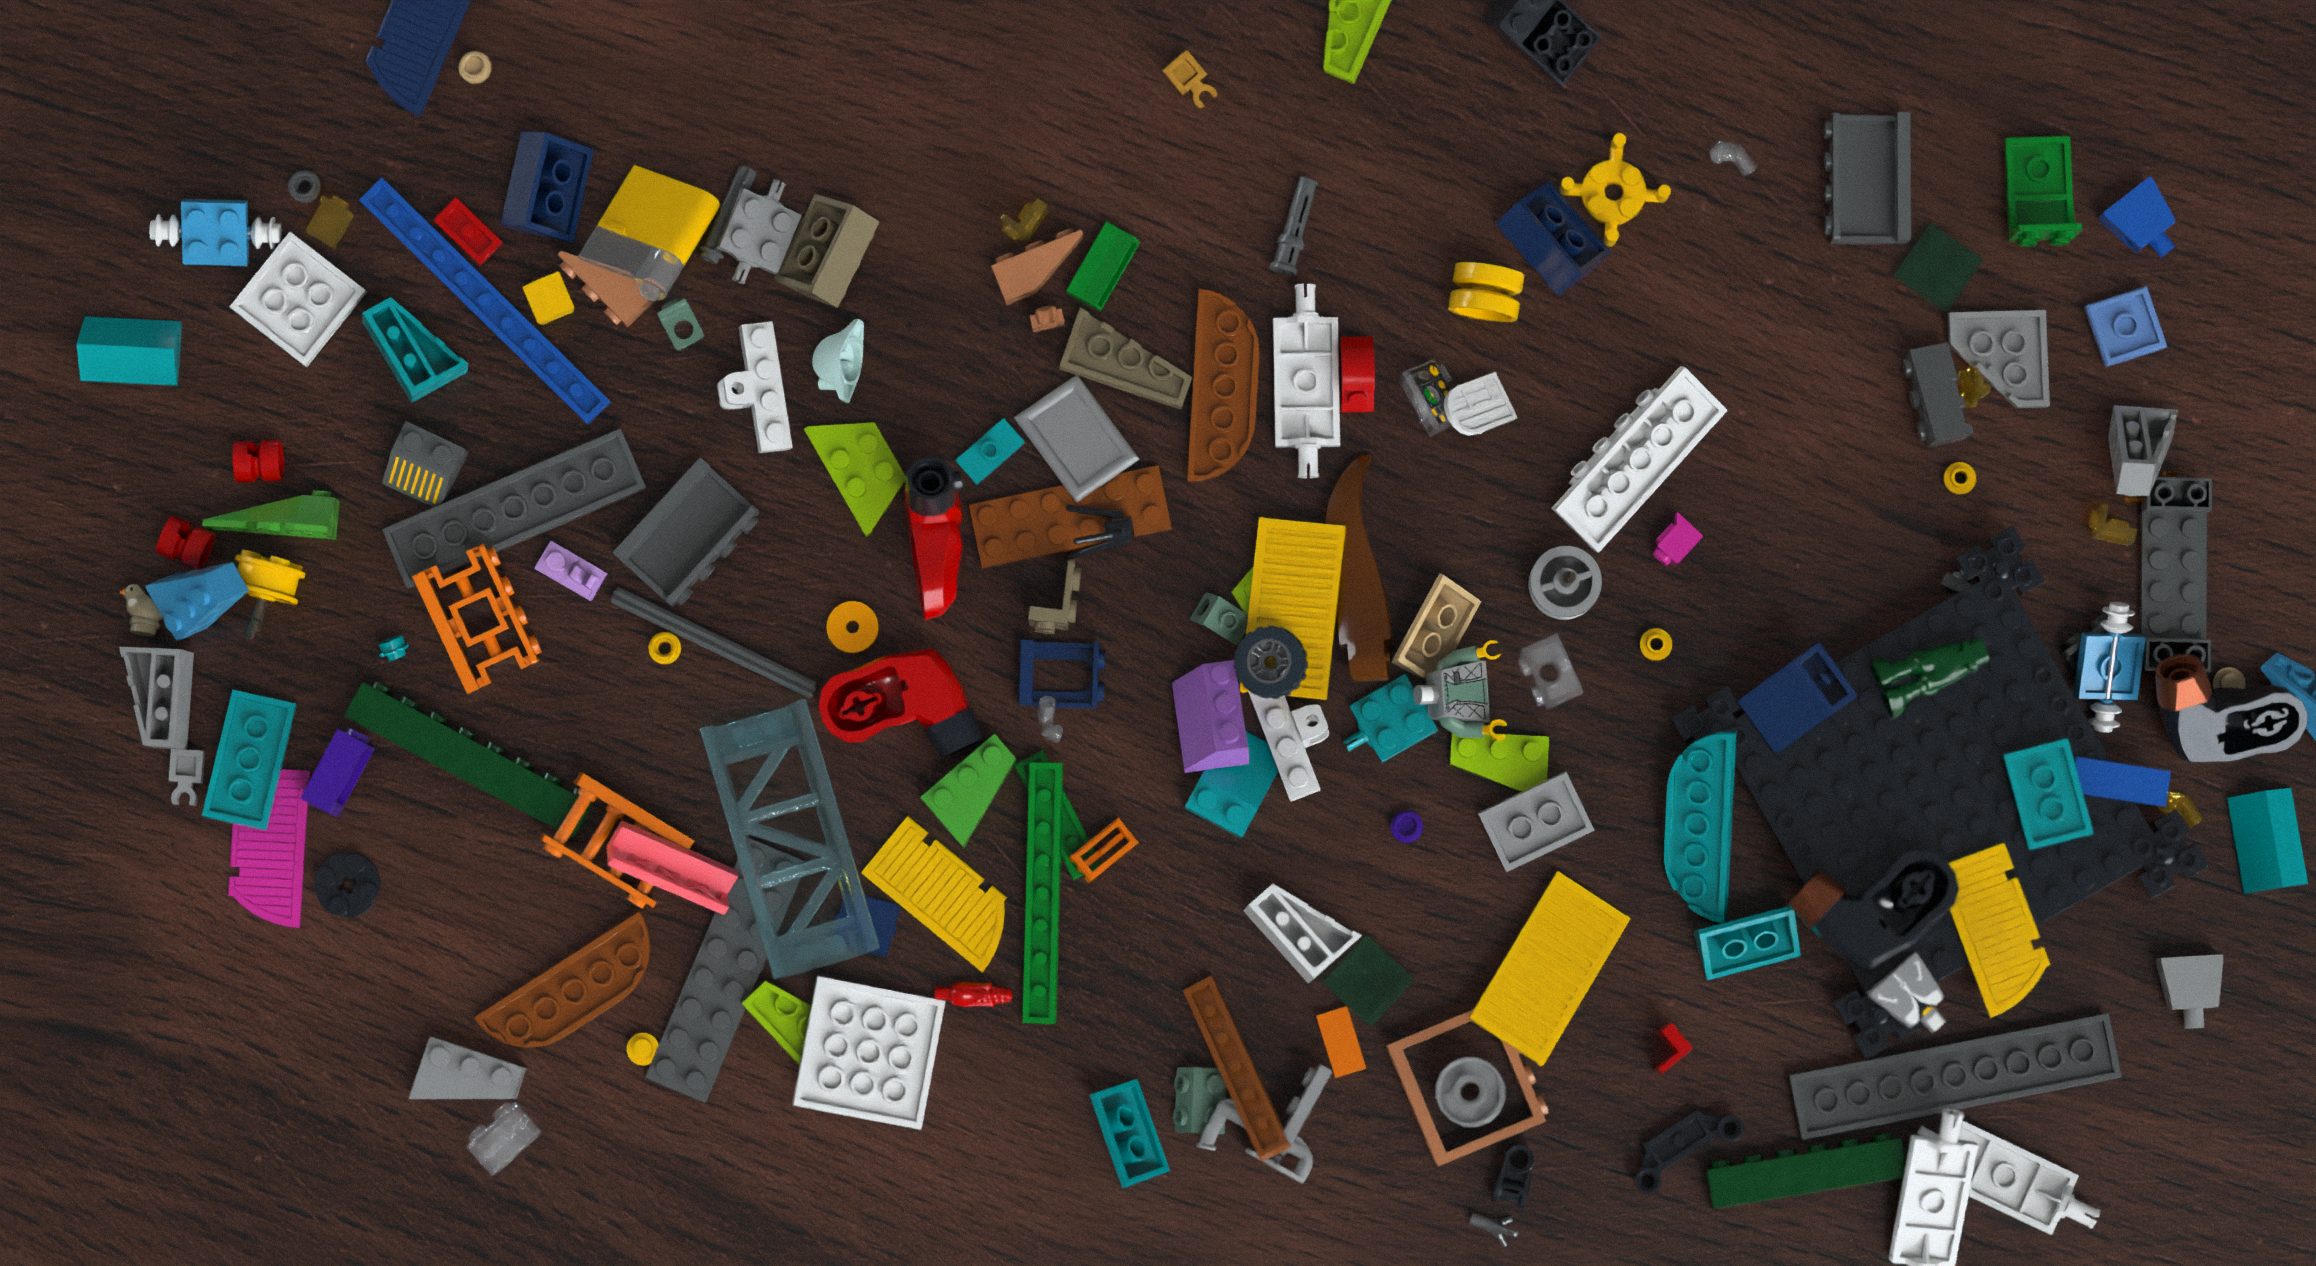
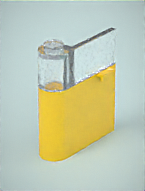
[578,165,720,301]

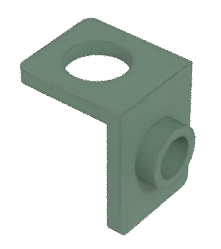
[657,299,705,351]
[1190,592,1248,645]

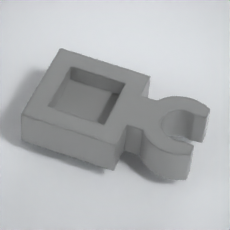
[169,749,205,806]

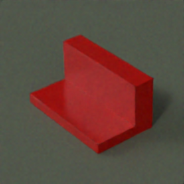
[1653,1023,1693,1074]

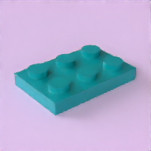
[2003,738,2094,850]

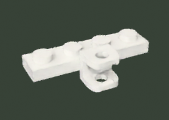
[717,321,793,453]
[1248,692,1329,802]

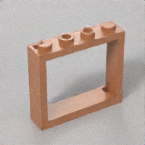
[1386,1009,1549,1167]

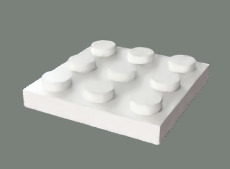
[230,232,367,367]

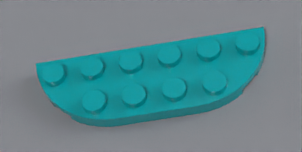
[1664,731,1736,923]

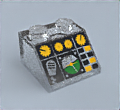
[1399,359,1452,438]

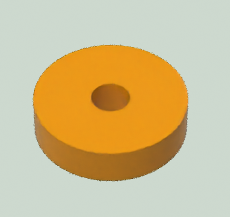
[827,601,879,654]

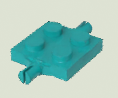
[1342,674,1438,763]

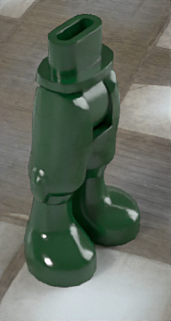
[1870,637,1990,718]

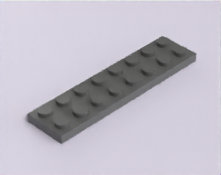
[382,428,647,590]
[645,837,807,1103]

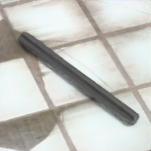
[610,587,818,698]

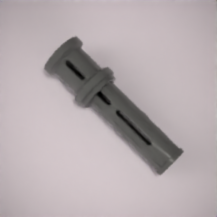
[1269,177,1318,276]

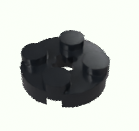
[315,852,382,918]

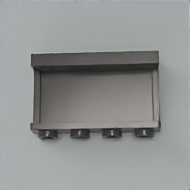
[1824,112,1911,245]
[612,457,760,608]

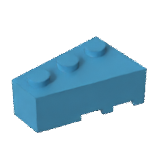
[145,562,249,641]

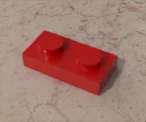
[433,197,503,266]

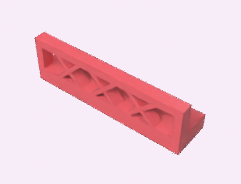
[607,821,738,915]

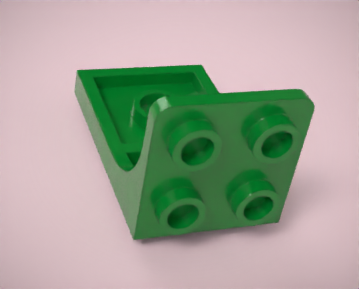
[2004,136,2082,247]

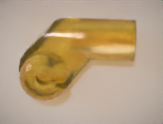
[2158,792,2204,828]

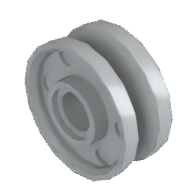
[1436,1057,1505,1127]

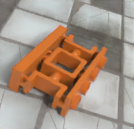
[412,543,542,694]

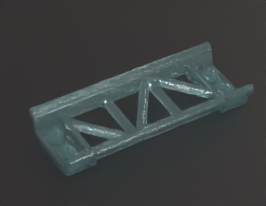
[700,699,880,979]

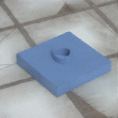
[2084,286,2168,368]

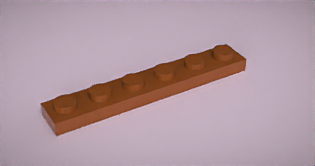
[1183,976,1292,1162]

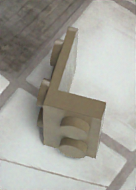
[1028,559,1081,634]

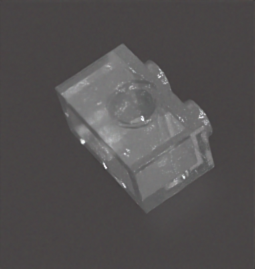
[1517,634,1584,711]

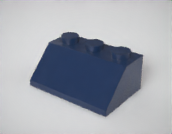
[500,132,594,243]
[1496,180,1612,296]

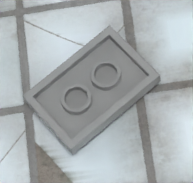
[1478,771,1595,872]

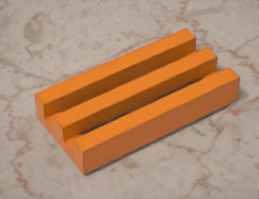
[1068,817,1139,883]

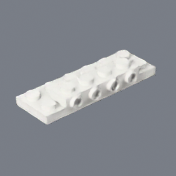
[1552,366,1728,553]

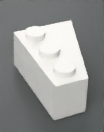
[1244,884,1362,984]

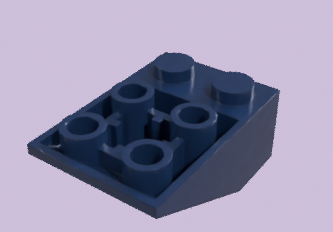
[1737,643,1858,754]

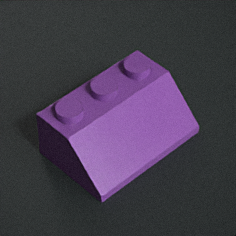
[1172,660,1249,773]

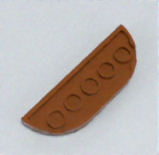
[1187,289,1259,482]
[474,912,650,1048]

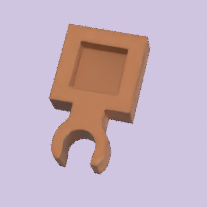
[1030,306,1065,333]

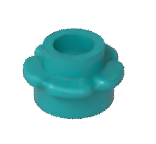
[378,635,409,661]

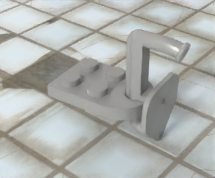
[1196,1064,1332,1184]

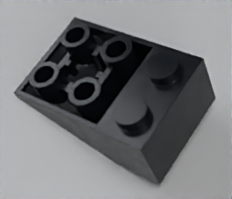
[1482,0,1602,86]

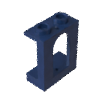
[1019,639,1105,709]

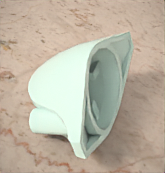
[812,319,864,403]

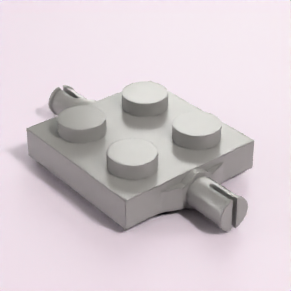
[717,179,802,284]

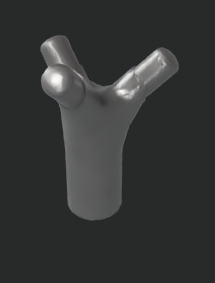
[1469,1212,1518,1247]

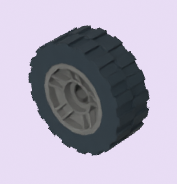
[1234,626,1308,699]

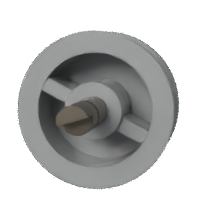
[1528,546,1602,620]

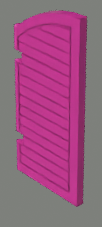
[228,769,310,928]

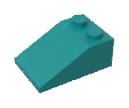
[1185,732,1278,840]

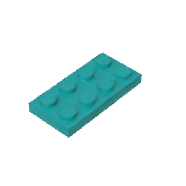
[202,690,297,831]

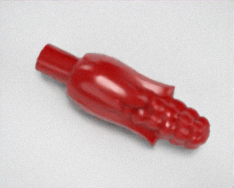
[935,981,1013,1008]

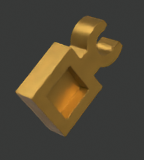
[1161,50,1217,109]

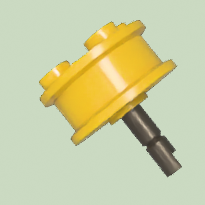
[235,549,306,639]

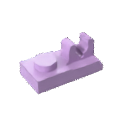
[534,541,607,601]

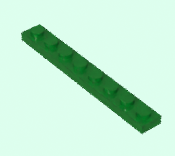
[1023,762,1064,1024]

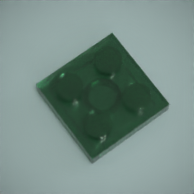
[1893,223,1983,313]
[1323,935,1415,1027]

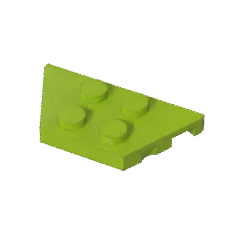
[804,422,906,537]

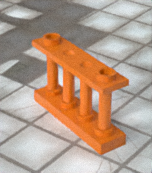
[539,772,694,909]

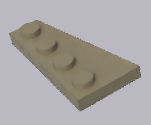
[1059,307,1192,410]

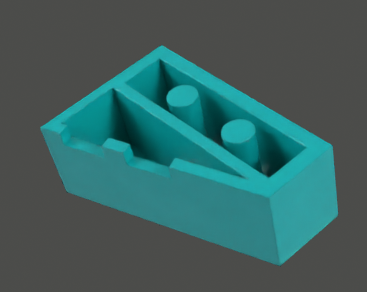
[362,297,468,404]

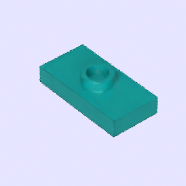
[955,418,1025,485]

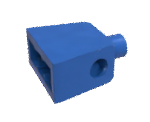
[2097,176,2176,258]

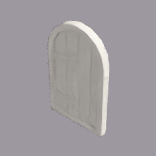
[1444,372,1518,436]

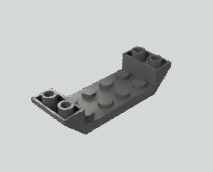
[2139,477,2212,673]

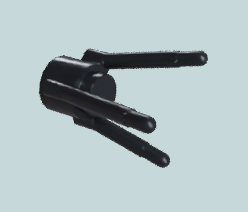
[1065,505,1134,560]

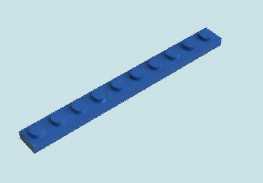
[359,177,611,425]

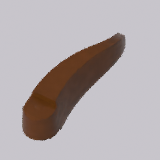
[1326,454,1395,682]

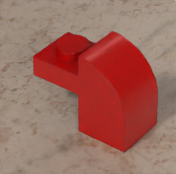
[1340,336,1375,412]

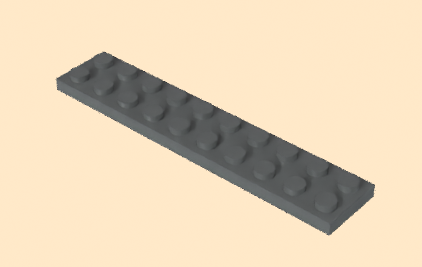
[1788,1013,2122,1140]

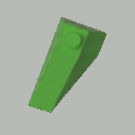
[202,490,340,540]

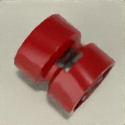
[233,439,284,483]
[156,515,216,570]

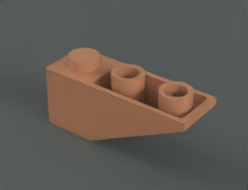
[991,228,1083,306]
[558,251,655,328]

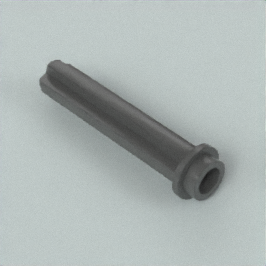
[699,165,756,264]

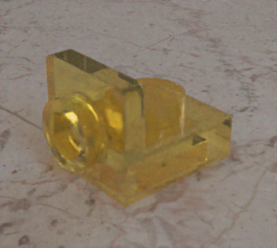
[305,195,354,249]
[1000,198,1049,242]
[2088,503,2137,546]

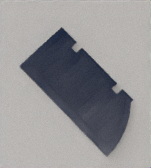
[365,0,471,117]

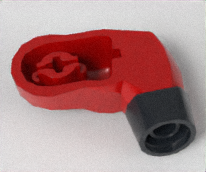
[905,457,963,621]
[819,649,983,759]

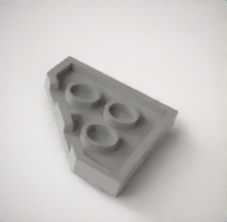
[1948,310,2050,408]

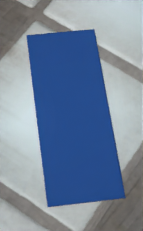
[2075,757,2171,807]

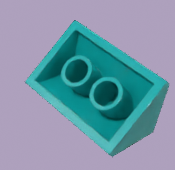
[77,317,182,386]
[2226,788,2308,894]
[1693,906,1801,980]
[1089,1079,1170,1188]

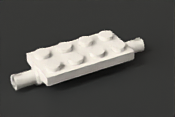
[1273,284,1340,479]
[1889,1109,1978,1266]
[1917,1121,2101,1235]

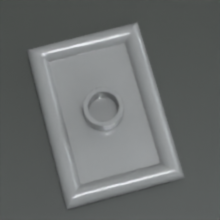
[1014,375,1139,503]

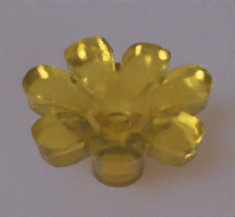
[1957,366,1991,408]

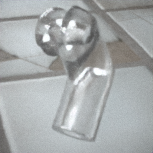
[1710,141,1757,177]
[1038,696,1063,742]

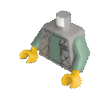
[1413,640,1507,741]

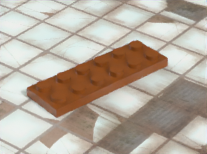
[969,465,1172,569]

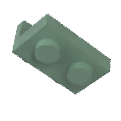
[1173,1067,1226,1134]

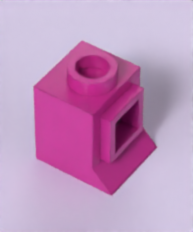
[1652,512,1703,567]

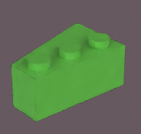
[920,734,1016,848]

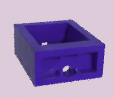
[300,727,375,817]

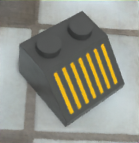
[382,421,468,508]

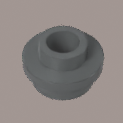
[288,170,321,203]

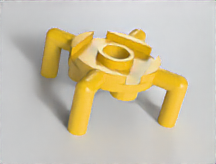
[1559,133,1671,246]

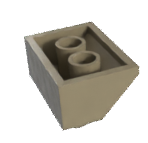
[773,194,879,308]

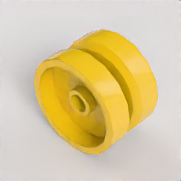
[1448,262,1525,322]

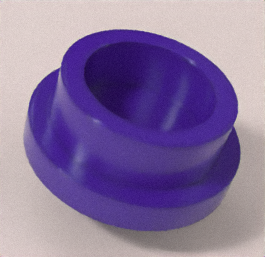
[1390,810,1423,843]

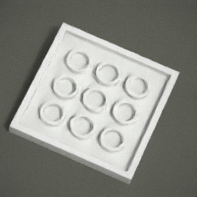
[792,976,945,1130]

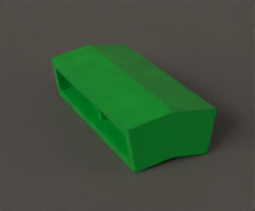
[1066,222,1140,312]

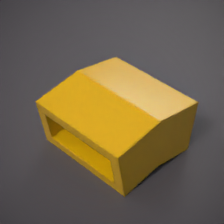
[522,271,574,325]

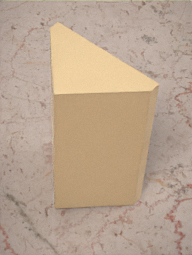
[1391,573,1481,681]

